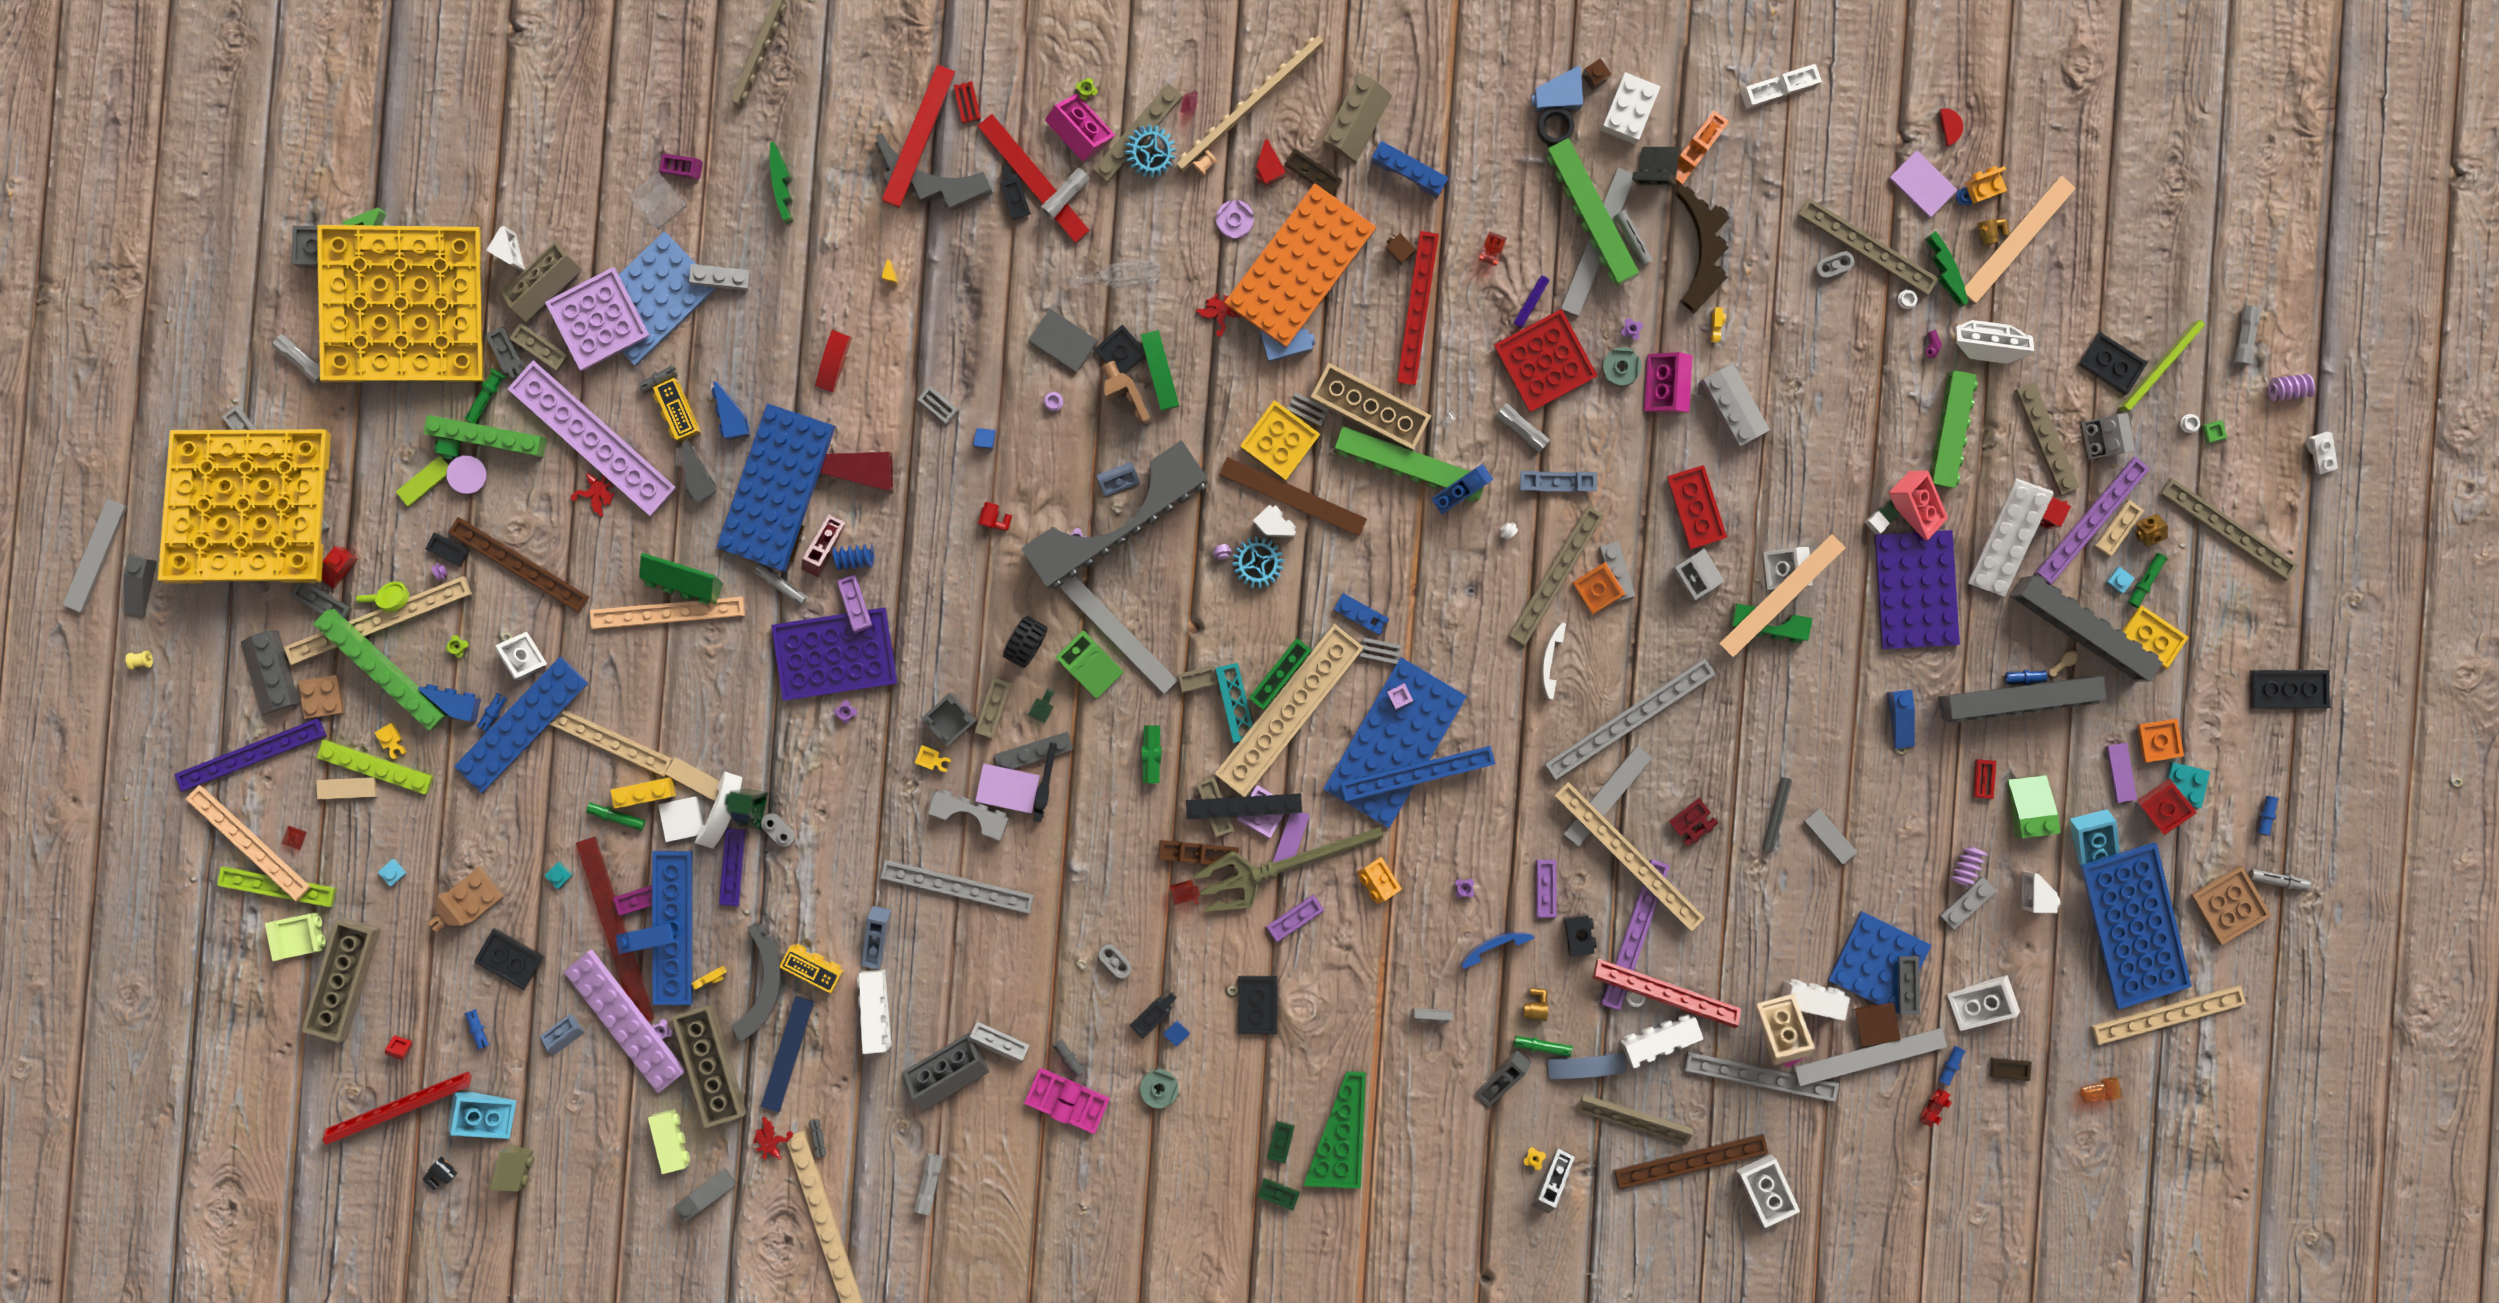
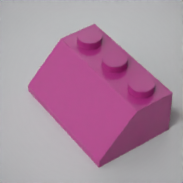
[1045,94,1115,162]
[1644,352,1693,413]

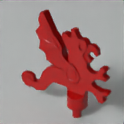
[1196,294,1241,337]
[570,473,615,517]
[753,1117,793,1160]

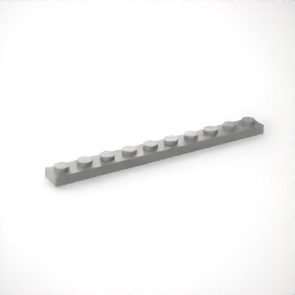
[1545,658,1716,780]

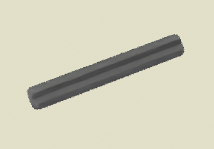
[1763,777,1792,852]

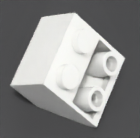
[1253,505,1296,538]

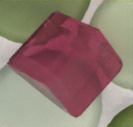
[1180,91,1198,115]

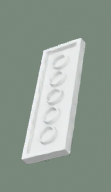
[1968,478,2053,597]

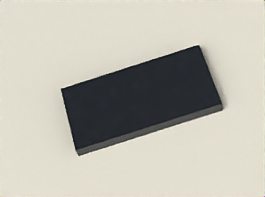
[2250,670,2330,708]

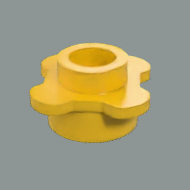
[1524,1147,1546,1170]

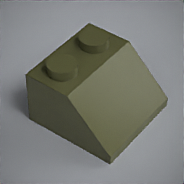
[490,1144,534,1191]

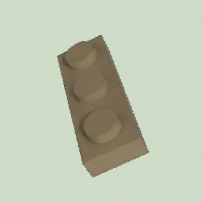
[510,323,569,372]
[975,678,1011,738]
[1196,776,1234,837]

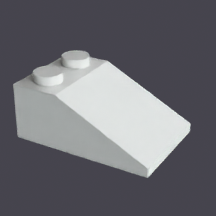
[1947,975,2020,1031]

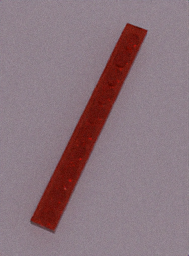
[576,836,655,1021]

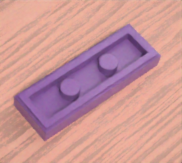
[837,574,873,633]
[2106,743,2137,803]
[1273,812,1310,862]
[1536,860,1556,918]
[1266,894,1324,942]

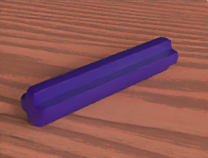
[1514,275,1550,328]

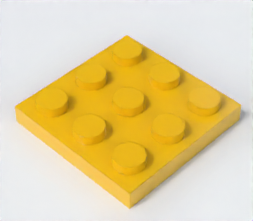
[1240,400,1320,480]

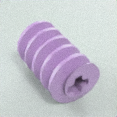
[2268,374,2315,402]
[1950,846,1988,889]

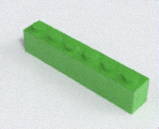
[1930,371,1978,489]
[423,415,547,457]

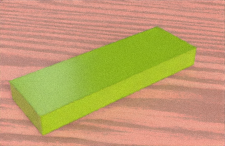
[396,455,449,507]

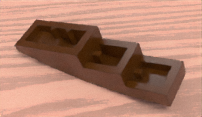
[1157,840,1239,866]

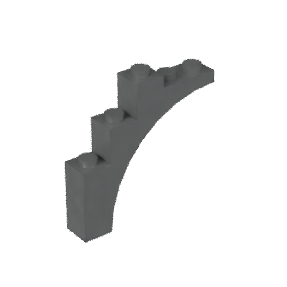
[875,133,993,211]

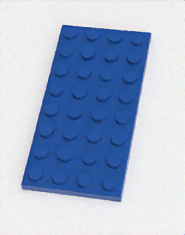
[716,403,836,572]
[1323,657,1467,828]
[2080,842,2192,1010]

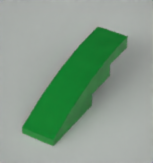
[770,141,794,224]
[1925,231,1968,308]
[1140,330,1180,411]

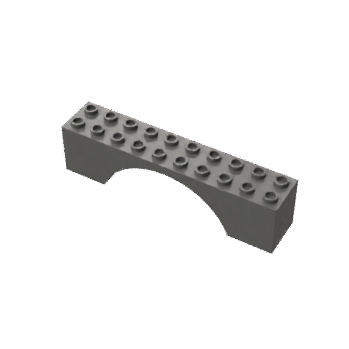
[1021,440,1208,590]

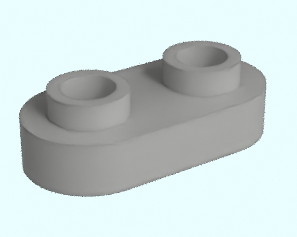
[1816,252,1854,279]
[761,814,795,847]
[1099,944,1132,978]

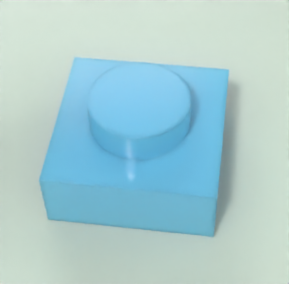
[2106,567,2135,594]
[378,859,407,887]

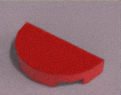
[1939,108,1963,147]

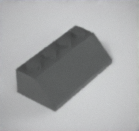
[241,630,300,715]
[903,1033,989,1111]

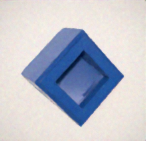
[973,428,996,449]
[1163,1019,1190,1047]

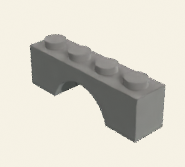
[928,789,1010,840]

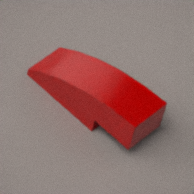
[815,330,852,393]

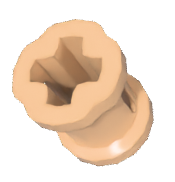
[1192,150,1218,175]

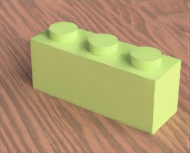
[648,1109,690,1174]

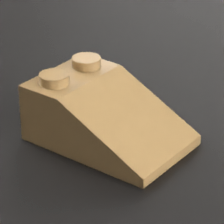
[1756,994,1814,1065]

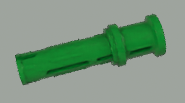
[464,368,507,424]

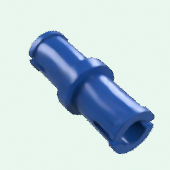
[2005,670,2047,685]
[477,693,507,732]
[2257,796,2279,836]
[464,1009,489,1050]
[1938,1045,1966,1086]

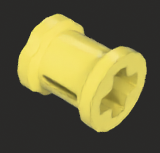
[126,650,153,670]

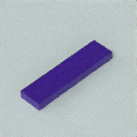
[719,828,746,906]

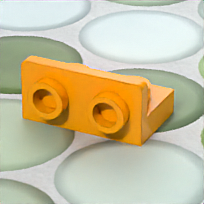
[1965,166,2007,204]
[1357,857,1401,904]

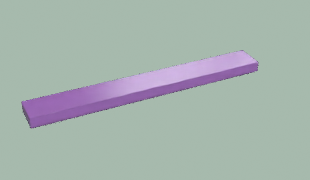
[2034,457,2150,585]
[1601,859,1670,1011]

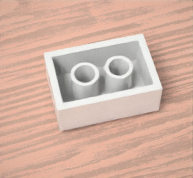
[1600,72,1661,145]
[1781,979,1850,1021]
[1736,1155,1800,1228]

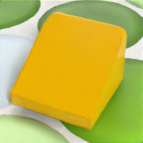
[882,259,898,284]

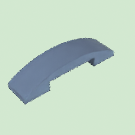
[1520,471,1597,492]
[1547,1052,1626,1079]

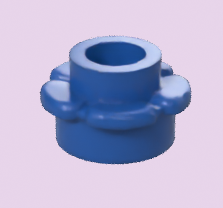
[1956,187,1973,206]

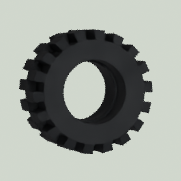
[1003,615,1048,668]

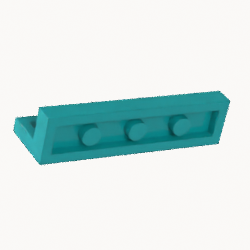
[1215,663,1253,743]

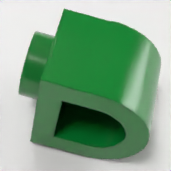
[434,438,461,460]

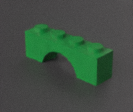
[1729,603,1813,644]

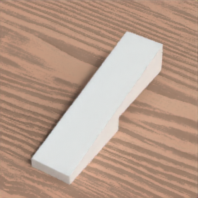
[1740,64,1822,109]

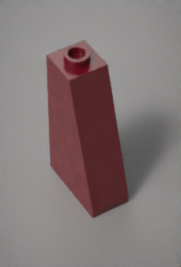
[821,452,894,492]

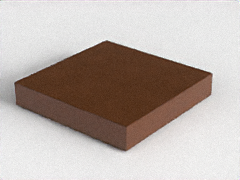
[1855,1002,1901,1047]

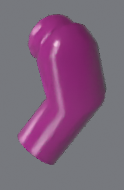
[1925,330,1942,358]

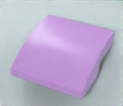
[1236,785,1284,839]

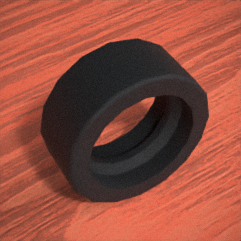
[1537,107,1575,146]

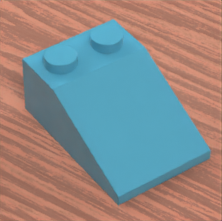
[2070,809,2120,876]
[447,1091,516,1139]

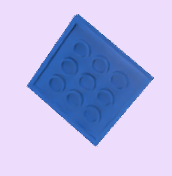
[1828,911,1931,1014]

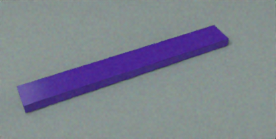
[174,718,327,792]

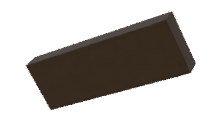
[1284,148,1343,196]

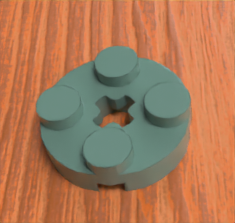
[1602,347,1642,386]
[1140,1069,1179,1108]

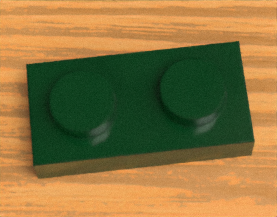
[1267,1120,1295,1164]
[1257,1177,1300,1210]

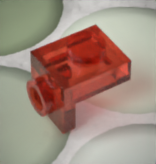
[1478,232,1507,266]
[1169,879,1200,905]

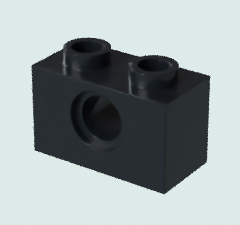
[1564,914,1597,957]

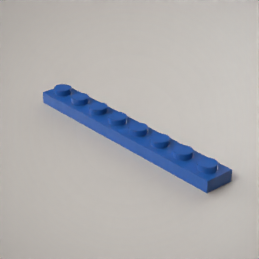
[1341,746,1495,801]

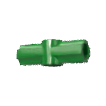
[1142,725,1162,783]

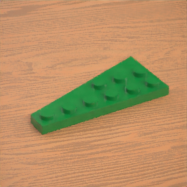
[1303,1071,1366,1189]

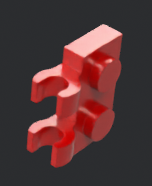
[1919,1088,1952,1127]

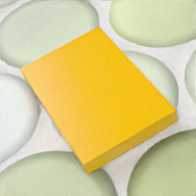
[2122,605,2189,669]

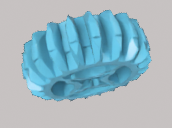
[1124,125,1176,177]
[1232,537,1284,589]

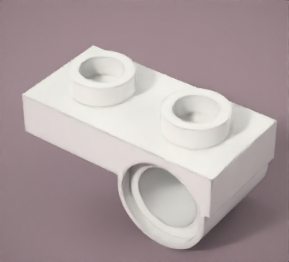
[2306,432,2338,475]

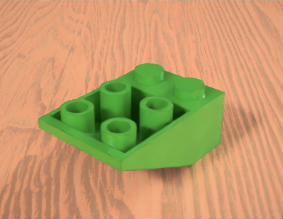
[1056,630,1124,698]

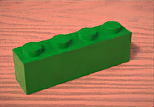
[1249,638,1312,710]

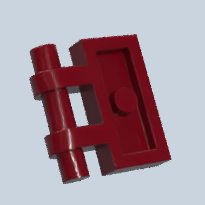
[1668,798,1718,847]

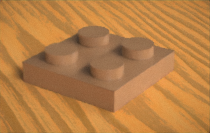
[298,675,345,719]

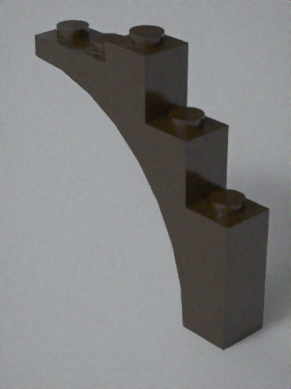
[1674,185,1730,314]

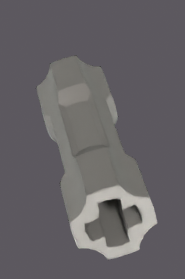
[1040,168,1090,220]
[2234,306,2262,366]
[271,335,322,385]
[1496,403,1550,452]
[914,1153,944,1215]

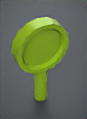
[356,581,409,612]

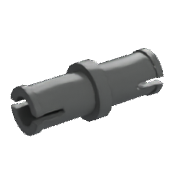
[638,365,678,394]
[1052,1039,1085,1077]

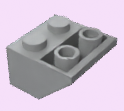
[2081,413,2135,460]
[1671,548,1724,601]

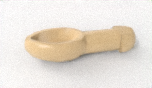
[2047,650,2079,678]

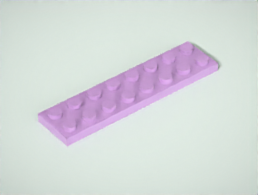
[564,950,686,1093]

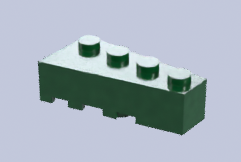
[724,788,768,830]

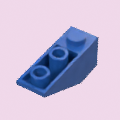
[712,381,751,440]
[1431,464,1494,514]
[418,684,481,721]

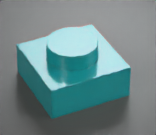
[544,862,573,889]

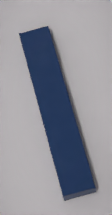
[761,995,815,1112]

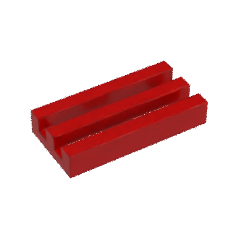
[954,81,981,124]
[1973,759,1997,799]

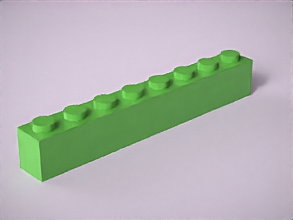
[1546,138,1639,287]
[1334,426,1484,502]
[313,609,448,731]

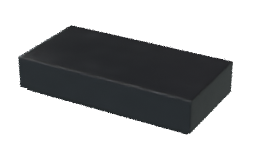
[425,532,470,567]

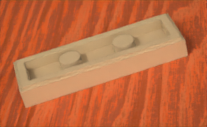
[2094,500,2144,557]
[666,757,720,801]
[317,777,377,799]

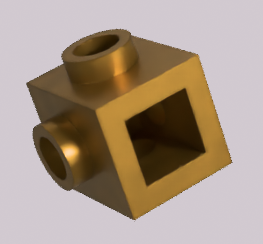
[2135,514,2168,547]

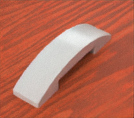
[1541,623,1566,699]
[695,771,742,849]

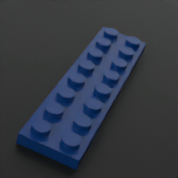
[454,657,589,793]
[652,850,693,1005]

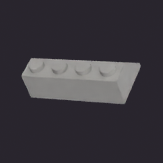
[1699,364,1770,448]

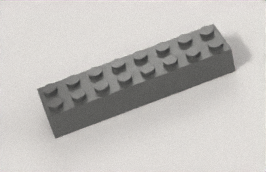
[2010,575,2163,682]
[1939,676,2107,723]

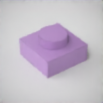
[1387,683,1413,709]

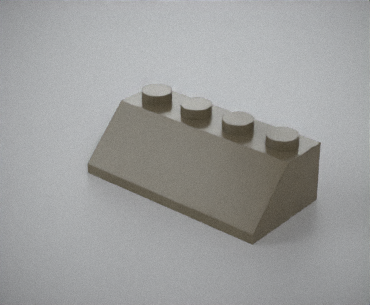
[1323,72,1392,163]
[500,241,582,322]

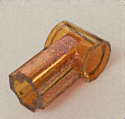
[2080,1077,2123,1103]

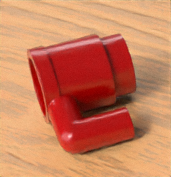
[977,502,1012,531]

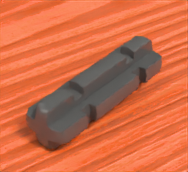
[809,1119,826,1157]

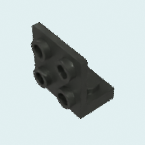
[1632,147,1680,186]

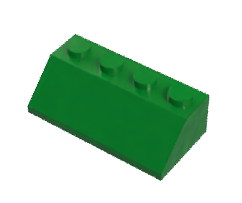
[639,552,723,606]

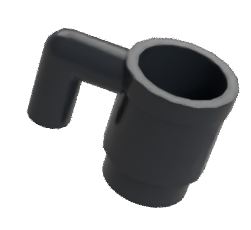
[423,1156,457,1190]

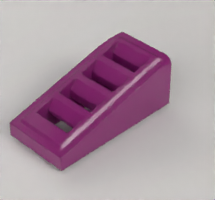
[659,153,703,180]

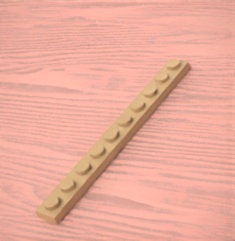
[1177,35,1324,173]
[284,576,472,665]
[1554,782,1705,932]
[786,1129,863,1303]

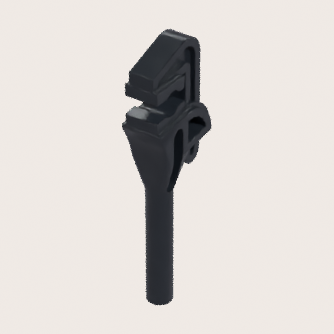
[1033,742,1057,823]

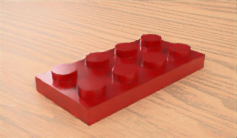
[1666,465,1727,550]

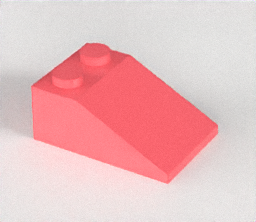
[1889,471,1948,540]

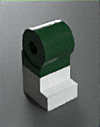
[1865,499,1900,535]

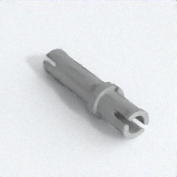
[1614,209,1653,266]
[754,563,808,606]
[2248,868,2311,892]

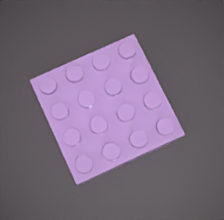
[545,267,650,371]

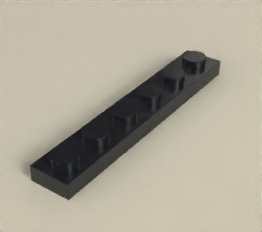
[1186,793,1302,820]

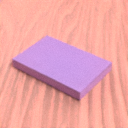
[1888,150,1957,218]
[975,763,1040,813]

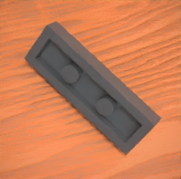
[291,583,352,619]
[1898,956,1920,1015]

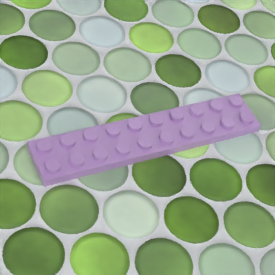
[507,361,677,517]

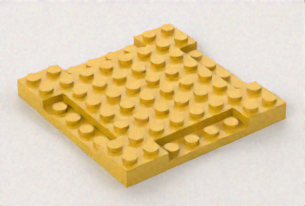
[317,225,484,382]
[158,429,331,584]

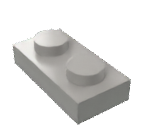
[1413,1008,1453,1023]

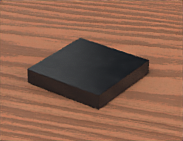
[1094,324,1146,374]

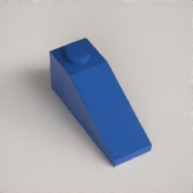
[1887,690,1915,749]
[616,923,674,954]

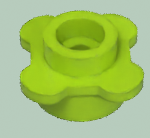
[1076,78,1098,100]
[445,635,469,658]

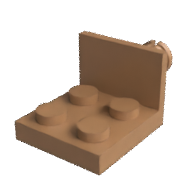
[1101,361,1152,425]
[428,867,504,933]

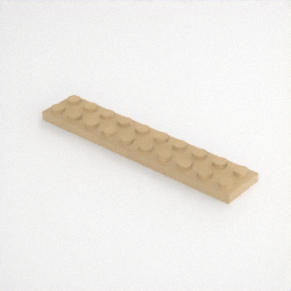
[1214,624,1364,797]

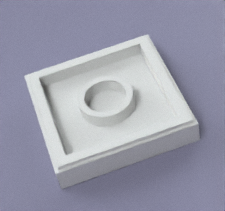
[658,796,703,842]

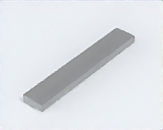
[63,499,128,612]
[1563,746,1652,846]

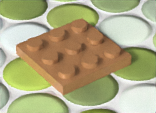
[2190,866,2272,945]

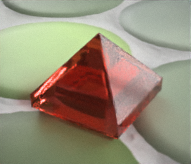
[281,825,307,850]

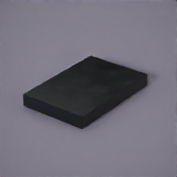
[2077,332,2148,395]
[474,928,545,990]
[1238,976,1277,1034]

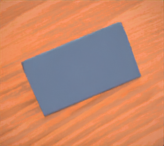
[1097,462,1140,497]
[540,1014,584,1055]

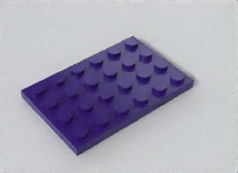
[1874,530,1960,649]
[771,607,898,701]

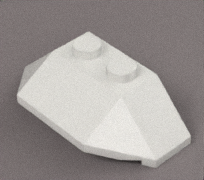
[1955,320,2034,364]

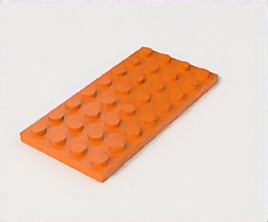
[1224,183,1376,348]

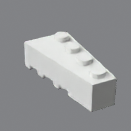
[857,970,892,1054]
[1620,1014,1703,1068]

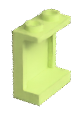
[265,912,326,961]

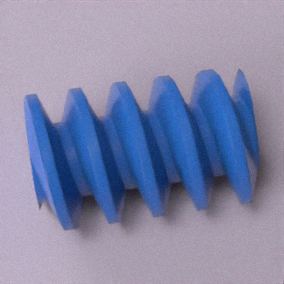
[833,543,875,571]

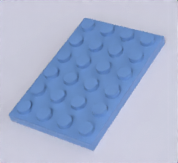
[619,231,717,366]

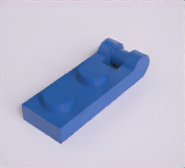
[1333,593,1389,635]

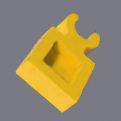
[1711,307,1726,342]
[374,723,406,759]
[915,745,952,772]
[691,966,727,990]

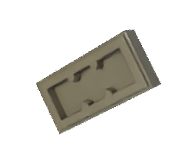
[1177,665,1219,693]

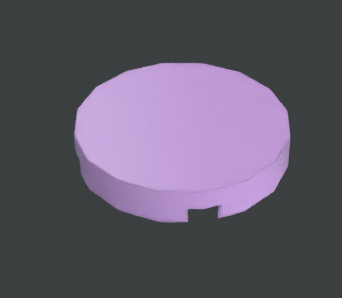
[1216,200,1254,239]
[447,455,487,494]

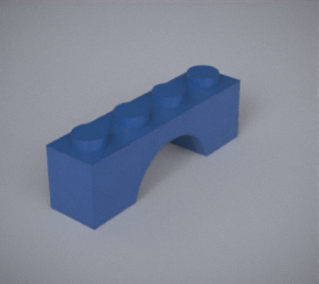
[1371,141,1448,199]

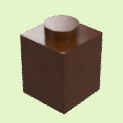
[1582,58,1611,90]
[1385,233,1416,265]

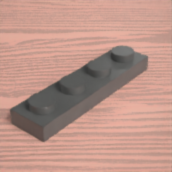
[994,731,1074,769]

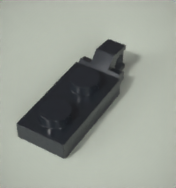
[1000,165,1031,221]
[1129,991,1177,1039]

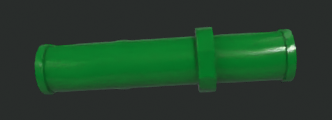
[2128,553,2167,608]
[586,802,646,832]
[1513,1035,1573,1058]

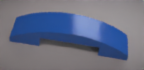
[1461,932,1535,969]

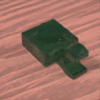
[1028,688,1055,723]

